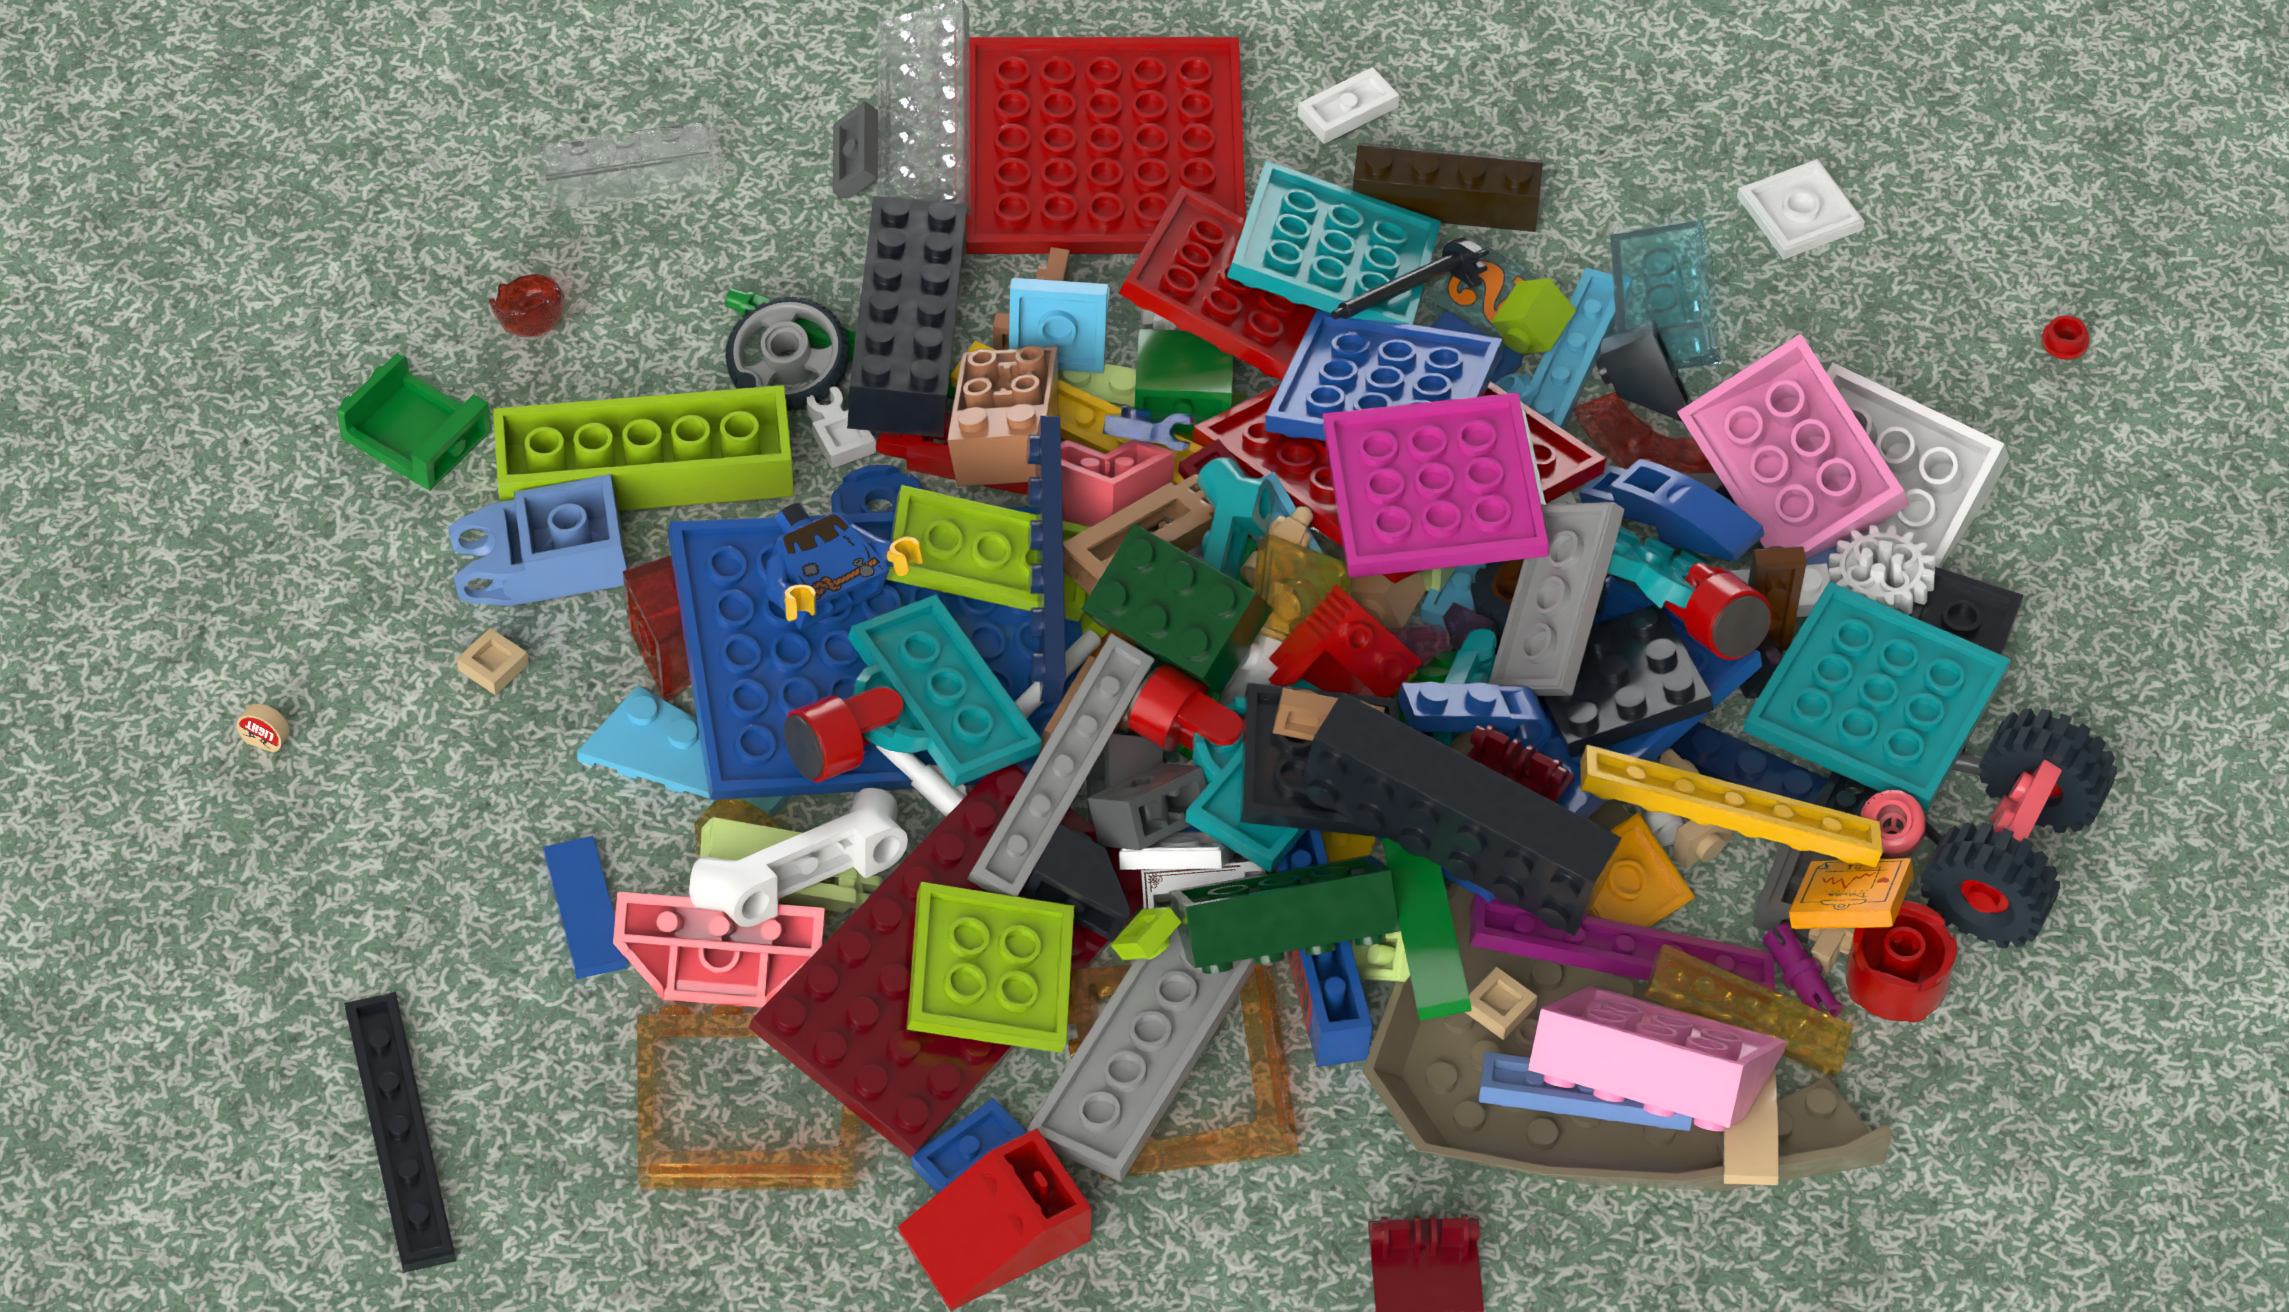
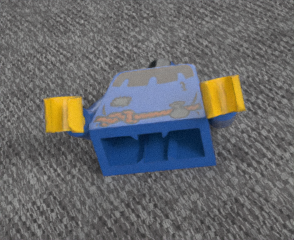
[765,503,923,630]

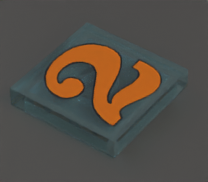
[1422,241,1542,345]

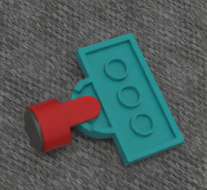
[1607,527,1772,660]
[784,595,1043,787]
[1127,664,1322,873]

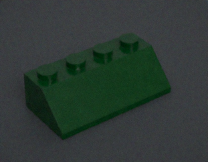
[1169,855,1400,974]

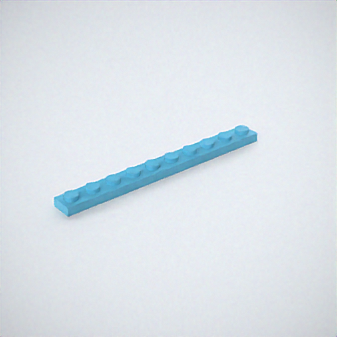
[1421,267,1630,633]

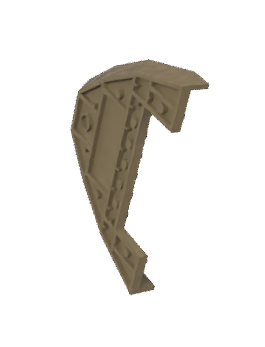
[1362,799,1892,1191]

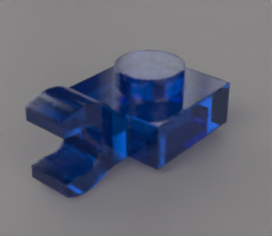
[1102,406,1195,451]

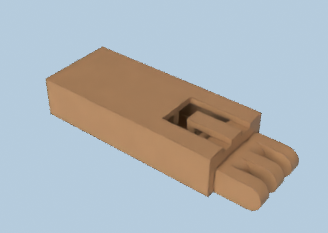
[1063,474,1215,595]

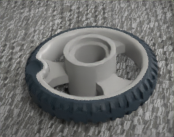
[725,297,849,411]

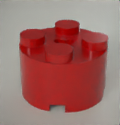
[1845,901,1957,1023]

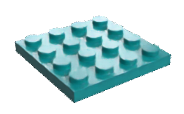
[1227,160,1441,325]
[1743,581,2011,812]

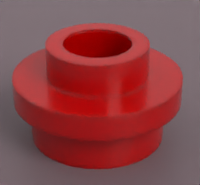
[2041,315,2090,360]

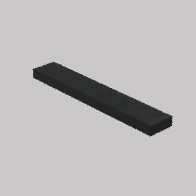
[344,992,456,1273]

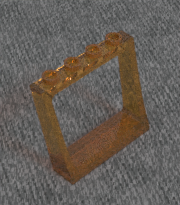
[1068,964,1300,1180]
[637,1005,860,1189]

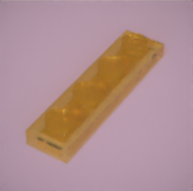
[1644,944,1853,1077]

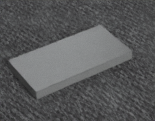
[1488,502,1625,696]

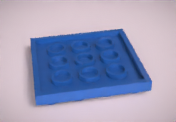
[1265,310,1502,441]

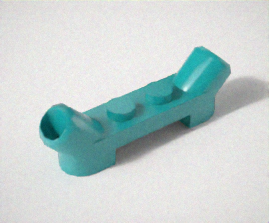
[1163,457,1274,664]

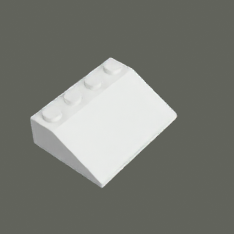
[1827,362,2009,568]

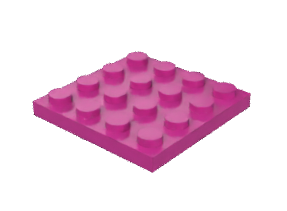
[1323,393,1549,578]

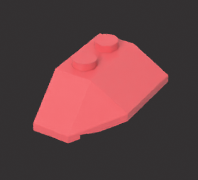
[613,892,826,1008]

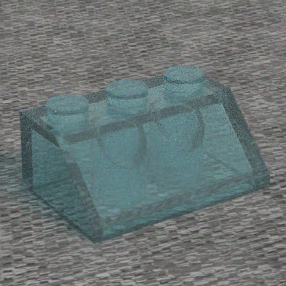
[1610,220,1721,370]

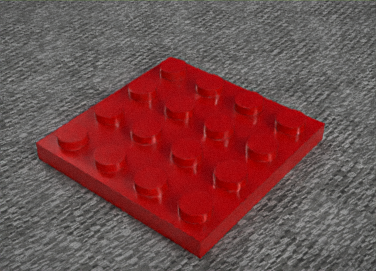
[1118,185,1323,381]

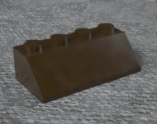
[1353,142,1543,232]

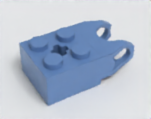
[448,474,630,606]

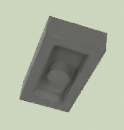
[833,101,879,199]

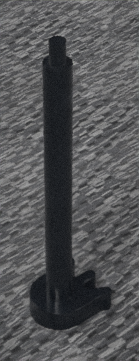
[1331,238,1489,320]

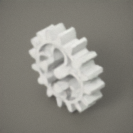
[1828,525,1935,615]

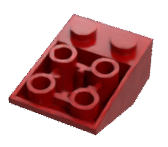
[898,1128,1091,1311]

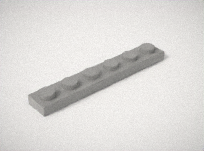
[967,633,1155,897]

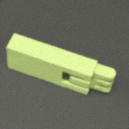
[700,817,883,913]

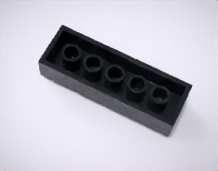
[847,196,967,437]
[1299,692,1622,936]

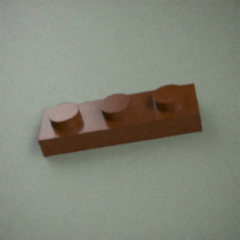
[1748,546,1807,651]

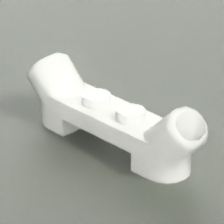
[689,788,908,927]

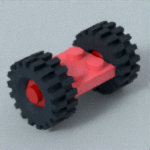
[1920,708,2117,948]

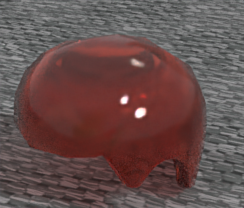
[489,273,565,338]

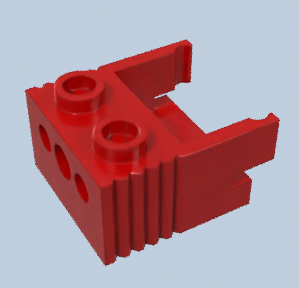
[1268,584,1423,698]

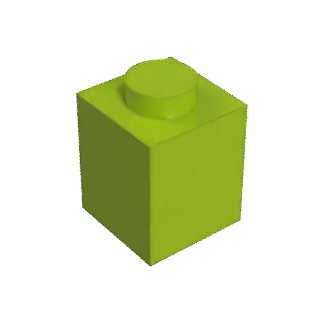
[1491,278,1577,354]

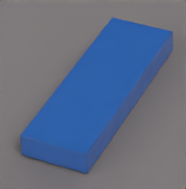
[543,836,627,979]

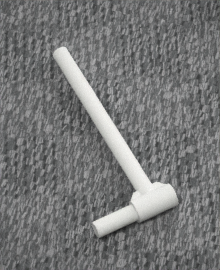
[876,630,1101,817]

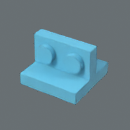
[1009,278,1110,373]

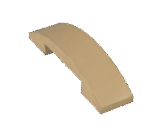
[1723,1068,1778,1185]

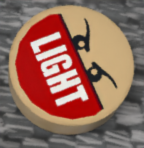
[236,704,290,752]

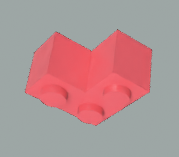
[1061,438,1174,527]

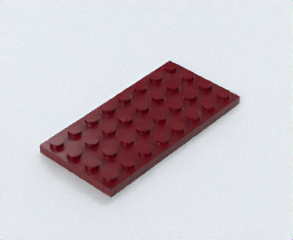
[748,764,1149,1159]

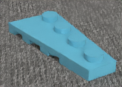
[577,686,791,821]

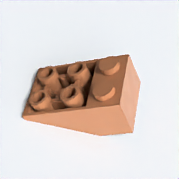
[947,346,1058,487]

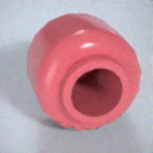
[1860,790,1926,859]

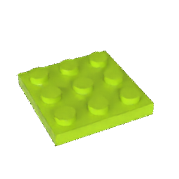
[907,882,1074,1053]

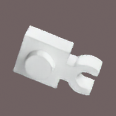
[807,386,876,468]

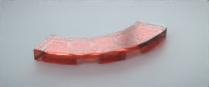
[1573,391,1716,474]

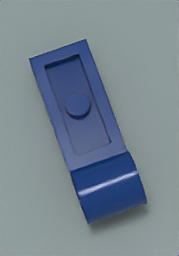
[1397,682,1551,751]

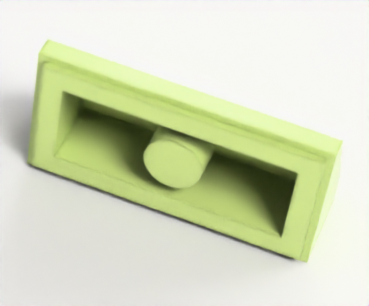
[1350,930,1410,982]

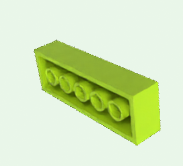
[493,385,794,511]

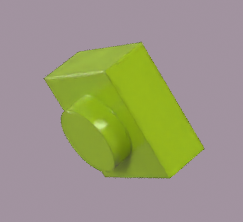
[1110,907,1182,960]

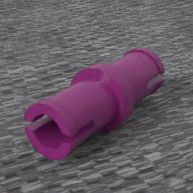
[1762,923,1842,1025]

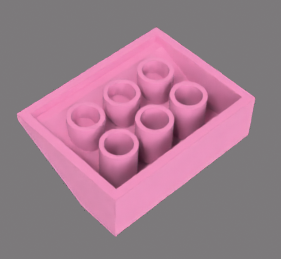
[1677,334,1910,559]
[1528,985,1787,1131]

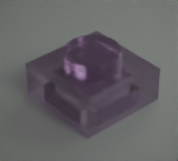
[1443,602,1501,655]

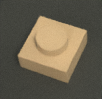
[457,628,529,695]
[1465,967,1538,1040]

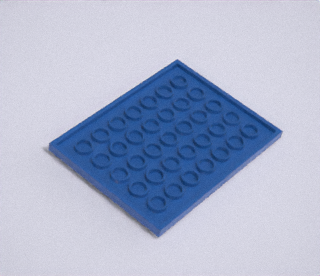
[667,507,1087,800]

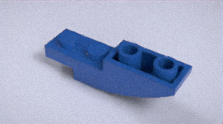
[1579,459,1765,562]

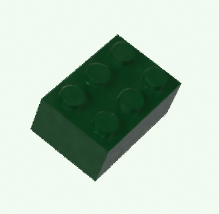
[1081,523,1273,695]

